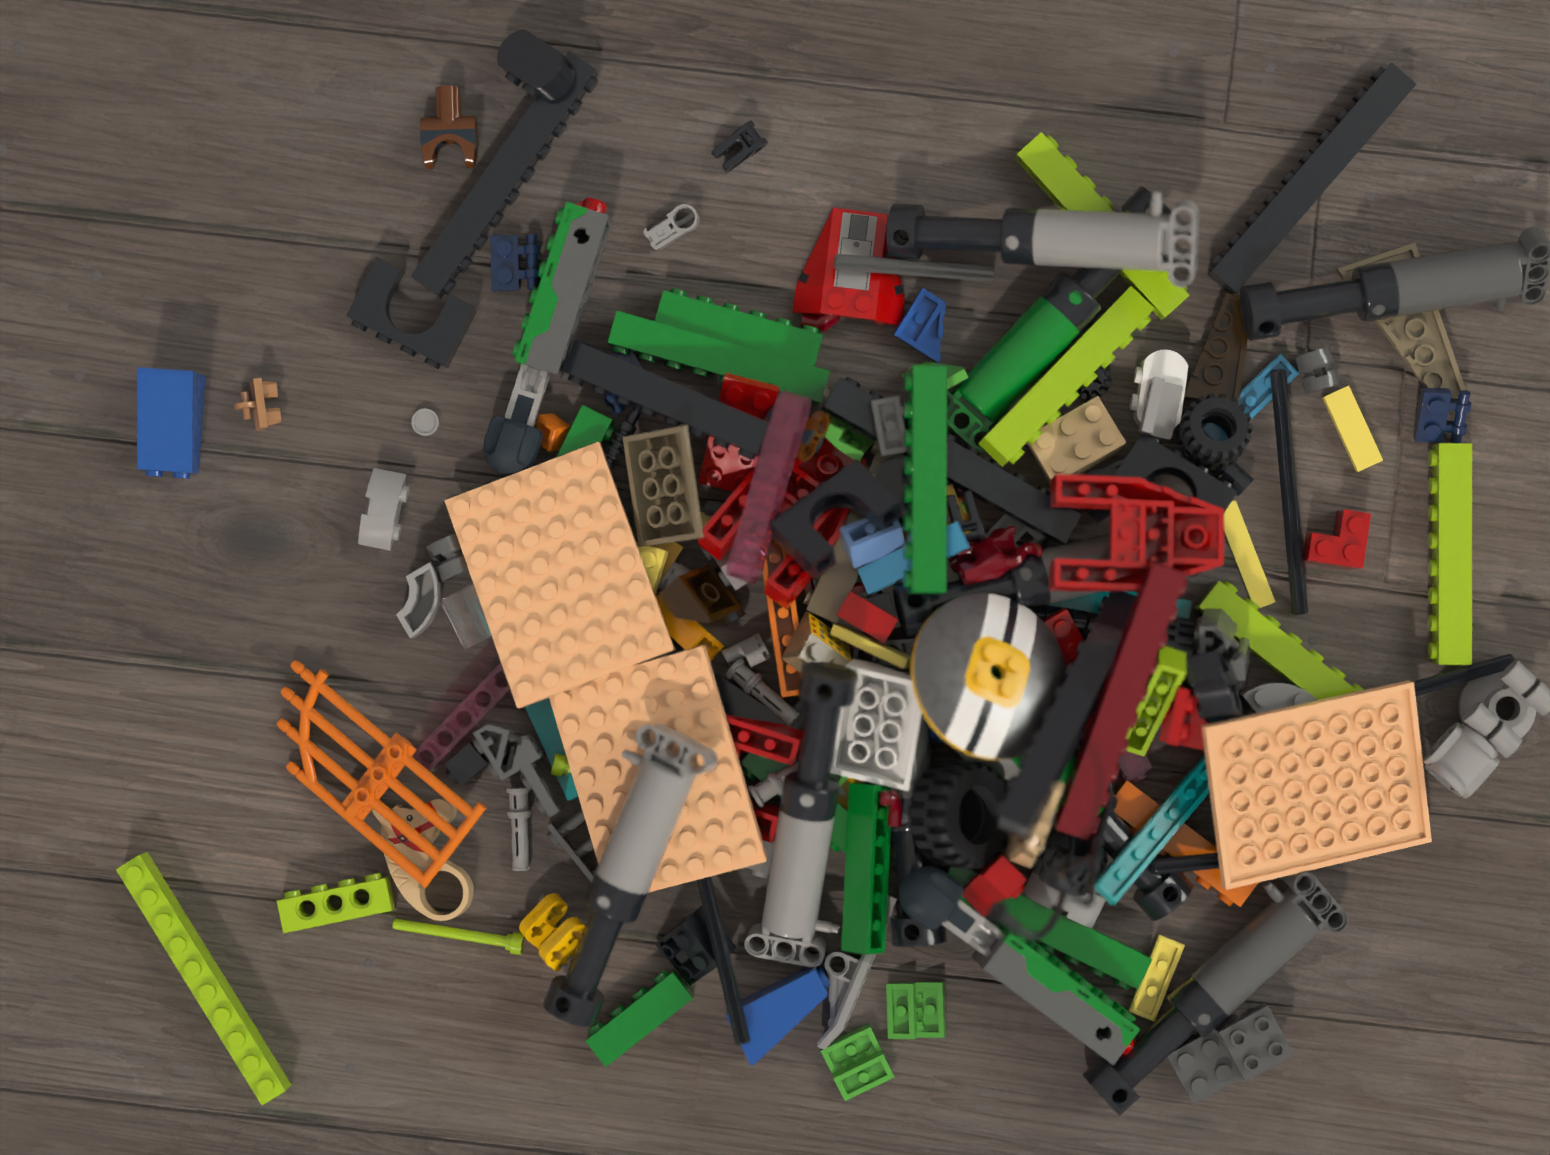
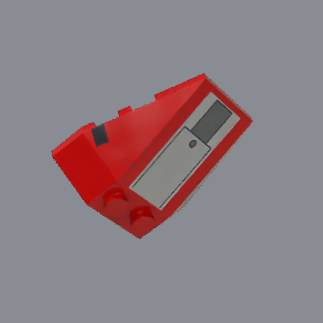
[793,207,905,326]

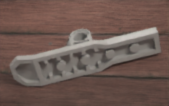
[817,895,899,1050]

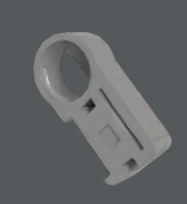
[644,204,699,251]

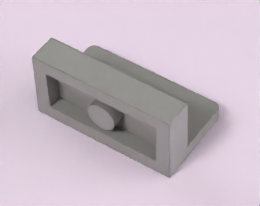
[1138,376,1183,440]

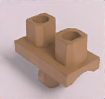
[234,378,281,431]

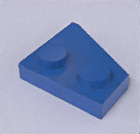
[892,288,946,363]

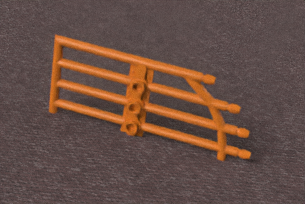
[276,660,486,888]

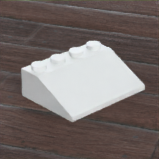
[831,659,923,791]

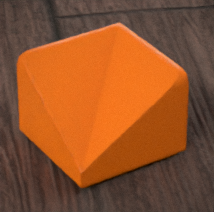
[535,413,571,452]

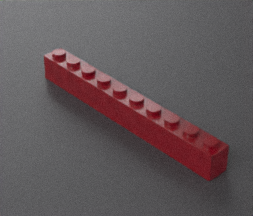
[1053,559,1188,841]

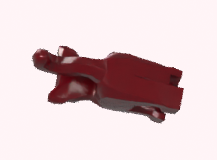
[949,526,1044,586]

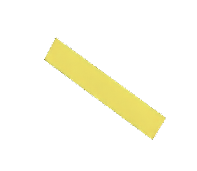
[1224,500,1275,608]

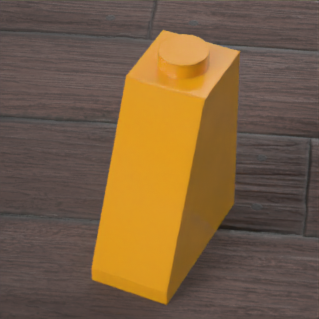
[656,591,724,662]

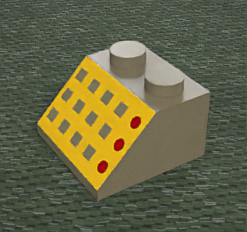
[782,612,852,685]

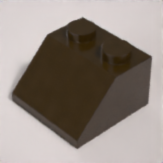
[659,564,742,624]

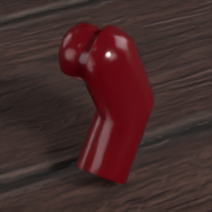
[800,313,840,332]
[880,789,902,827]

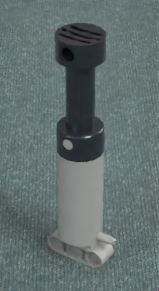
[887,191,1199,287]
[744,662,858,967]
[543,723,718,1027]

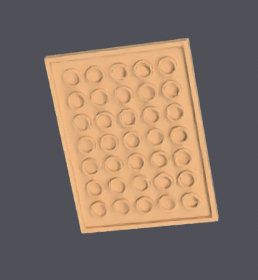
[444,442,675,709]
[549,645,768,893]
[1201,680,1432,890]

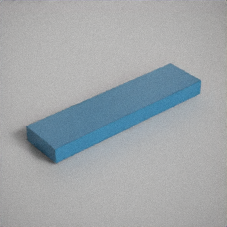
[1202,353,1299,441]
[857,522,970,595]

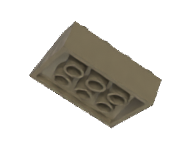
[623,425,704,547]

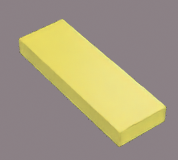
[1322,386,1383,472]
[830,624,912,669]
[1128,934,1185,1022]

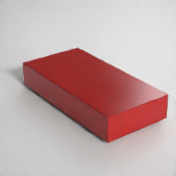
[837,591,899,644]

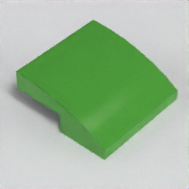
[819,412,875,462]
[886,981,947,1039]
[820,1023,894,1101]

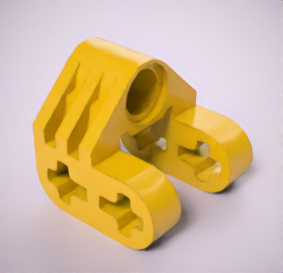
[519,893,586,972]

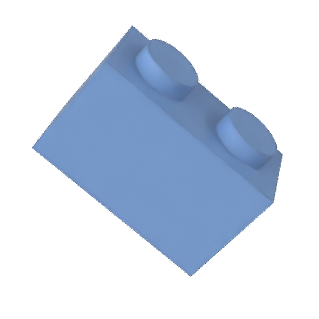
[839,518,904,568]

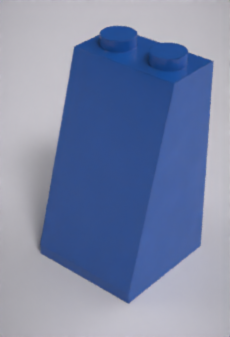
[137,367,205,479]
[725,966,830,1066]

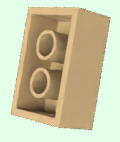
[1026,396,1126,486]

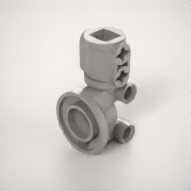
[1423,660,1550,799]

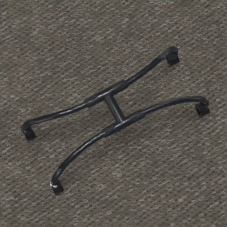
[989,738,1113,940]

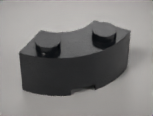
[1184,650,1243,724]

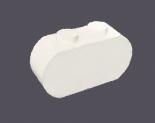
[1130,350,1188,428]

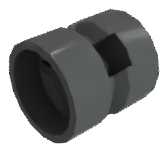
[1295,347,1340,394]
[425,533,469,583]

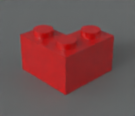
[1303,509,1371,569]
[962,854,1027,917]

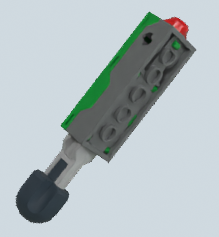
[483,197,612,475]
[899,867,1140,1065]

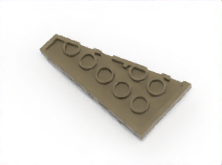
[1335,243,1466,399]

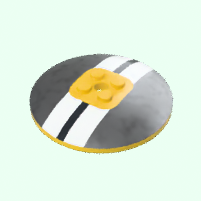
[911,593,1067,760]

